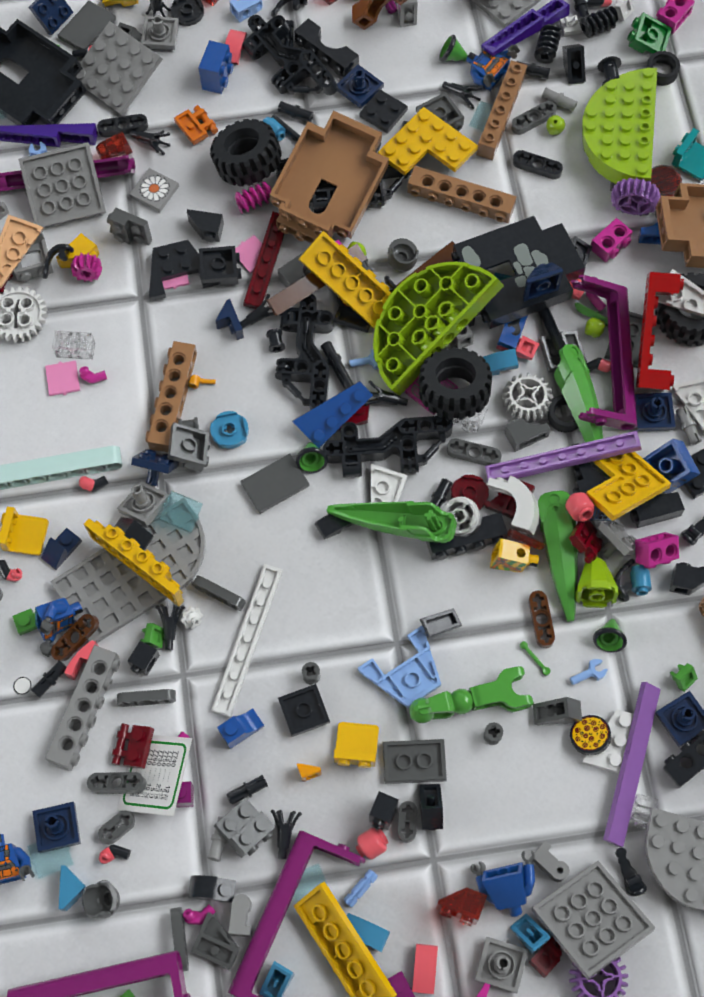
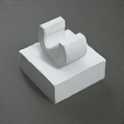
[613,0,634,21]
[559,15,581,37]

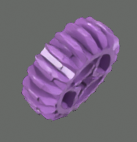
[611,178,661,216]
[569,957,629,997]

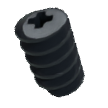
[579,6,618,38]
[534,24,562,64]

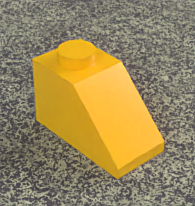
[56,233,99,268]

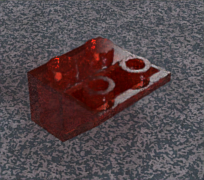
[436,887,487,927]

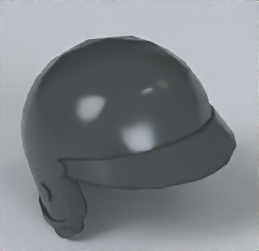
[387,238,419,272]
[82,880,120,919]

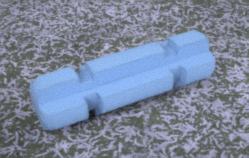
[344,869,378,907]

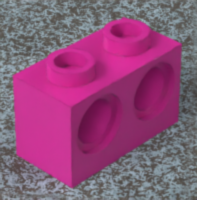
[656,0,695,34]
[591,218,633,263]
[635,532,679,568]

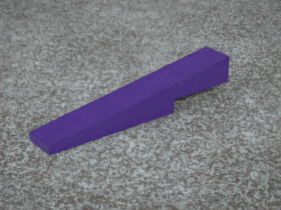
[481,0,570,56]
[0,123,98,147]

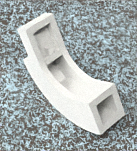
[487,476,539,535]

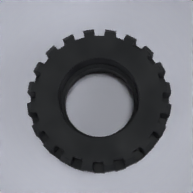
[210,119,282,187]
[655,272,704,346]
[419,347,492,420]

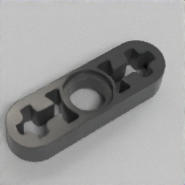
[511,101,557,135]
[447,438,502,466]
[192,575,246,611]
[117,689,176,707]
[87,772,147,794]
[170,907,189,972]

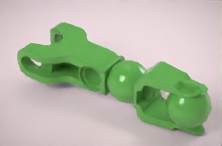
[409,666,534,723]

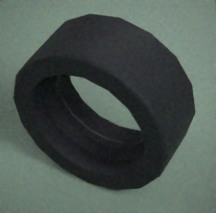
[646,51,680,86]
[547,395,578,433]

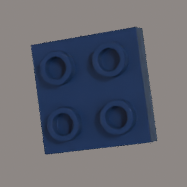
[28,0,73,35]
[337,64,384,109]
[635,392,676,431]
[131,449,179,486]
[655,691,704,747]
[32,802,81,853]

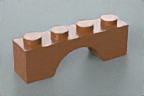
[352,0,407,30]

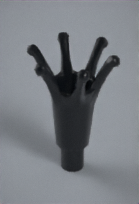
[146,0,170,17]
[442,81,483,109]
[130,130,171,155]
[240,294,281,329]
[365,380,408,406]
[155,604,185,650]
[271,809,302,859]

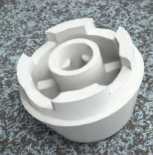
[443,497,480,536]

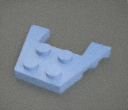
[358,626,441,708]

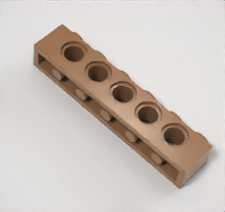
[476,60,528,160]
[407,166,517,223]
[145,341,197,452]

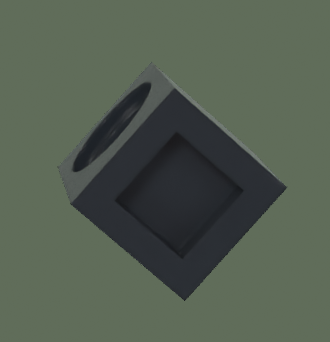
[128,641,160,675]

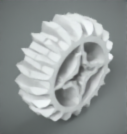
[502,372,553,422]

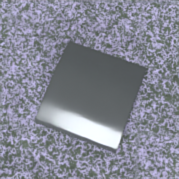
[539,330,587,372]

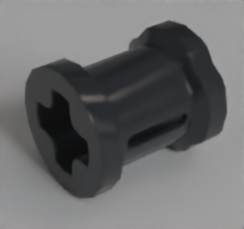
[266,328,285,353]

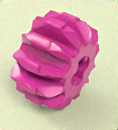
[71,252,102,282]

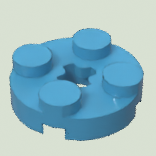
[210,411,249,449]

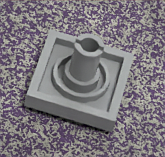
[141,15,179,50]
[117,481,171,526]
[598,520,637,559]
[475,937,528,994]

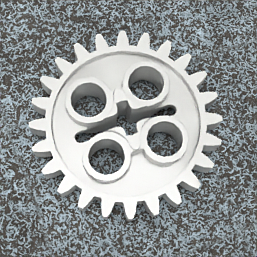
[0,286,48,343]

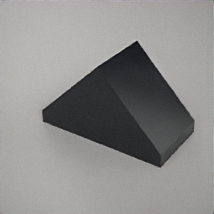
[114,517,154,550]

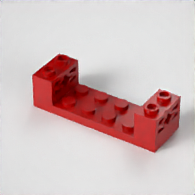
[636,272,684,390]

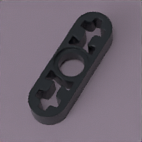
[97,114,148,137]
[513,150,563,179]

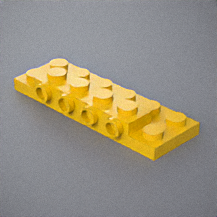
[298,231,391,329]
[84,519,184,607]
[294,881,397,997]

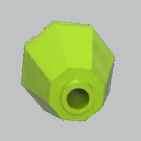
[576,557,618,608]

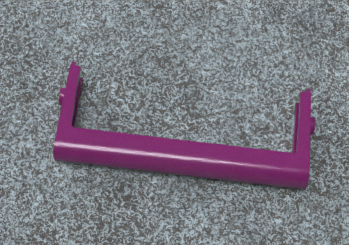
[0,155,136,192]
[571,275,637,430]
[228,831,365,997]
[7,950,191,997]

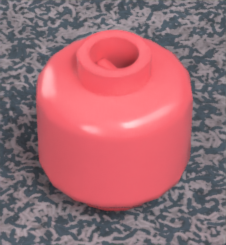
[565,492,595,522]
[356,827,389,860]

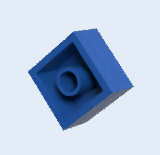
[198,40,234,94]
[643,439,700,494]

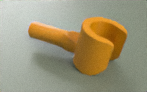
[189,375,216,389]

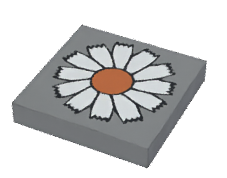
[130,168,179,212]

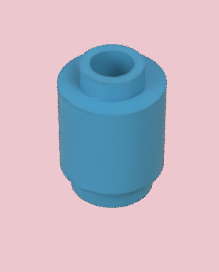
[263,117,286,141]
[630,565,652,596]

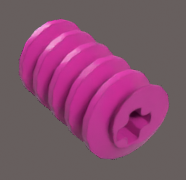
[235,181,272,214]

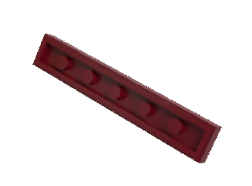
[243,211,285,309]

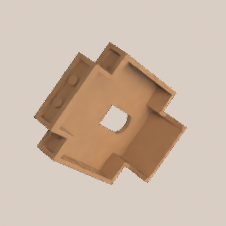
[270,110,389,244]
[655,183,704,268]

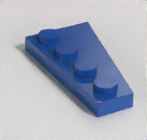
[292,381,373,448]

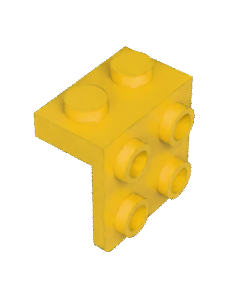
[0,507,49,556]
[334,722,379,768]

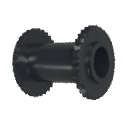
[597,56,622,86]

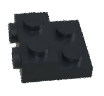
[199,246,242,286]

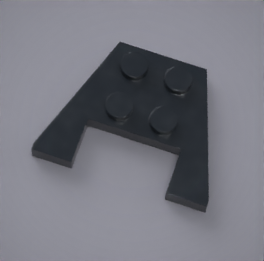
[149,240,219,301]

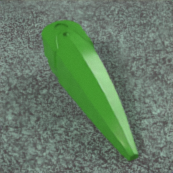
[554,344,603,443]
[538,491,578,622]
[327,501,457,543]

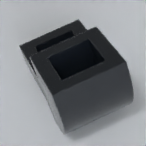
[188,875,236,903]

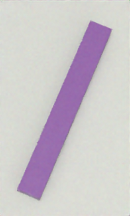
[485,431,642,481]
[603,682,661,847]

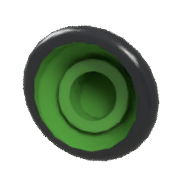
[439,35,468,62]
[295,442,328,473]
[593,619,627,653]

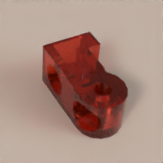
[96,131,133,159]

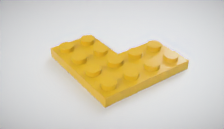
[378,107,478,176]
[586,452,671,521]

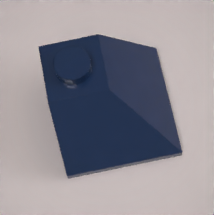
[523,262,563,302]

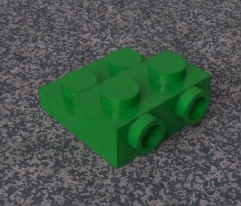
[627,12,672,54]

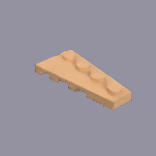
[0,214,43,288]

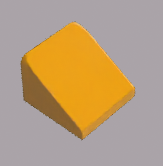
[297,763,322,782]

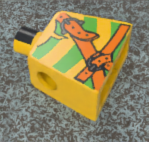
[490,538,539,572]

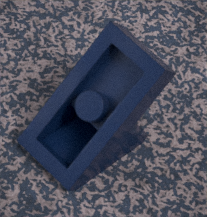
[215,299,244,340]
[41,528,82,570]

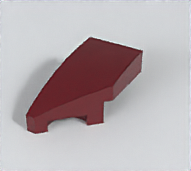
[528,937,562,978]

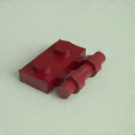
[569,520,603,564]
[111,723,154,769]

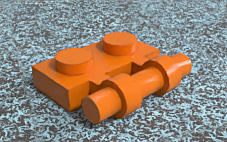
[174,105,218,145]

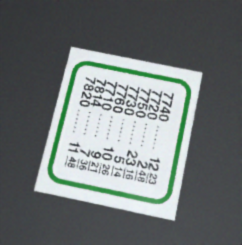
[117,735,192,816]

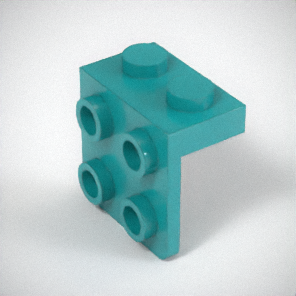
[671,128,704,181]

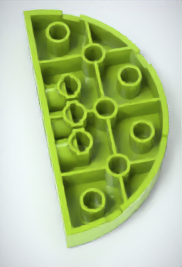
[582,68,657,184]
[373,262,504,395]

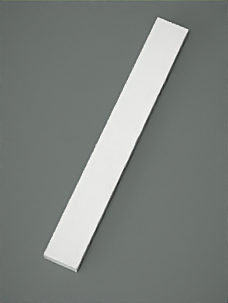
[211,564,283,718]

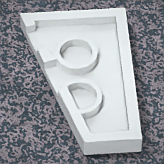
[655,269,704,317]
[672,378,704,432]
[371,464,407,502]
[582,709,634,774]

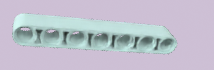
[0,446,122,490]

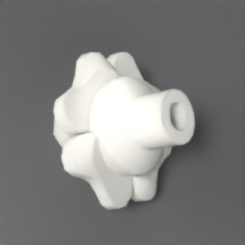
[180,607,203,629]

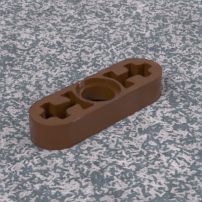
[528,590,555,648]
[51,614,99,661]

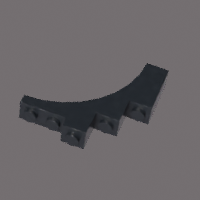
[571,443,685,528]

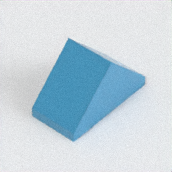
[59,865,87,911]
[510,913,551,954]
[259,961,295,997]

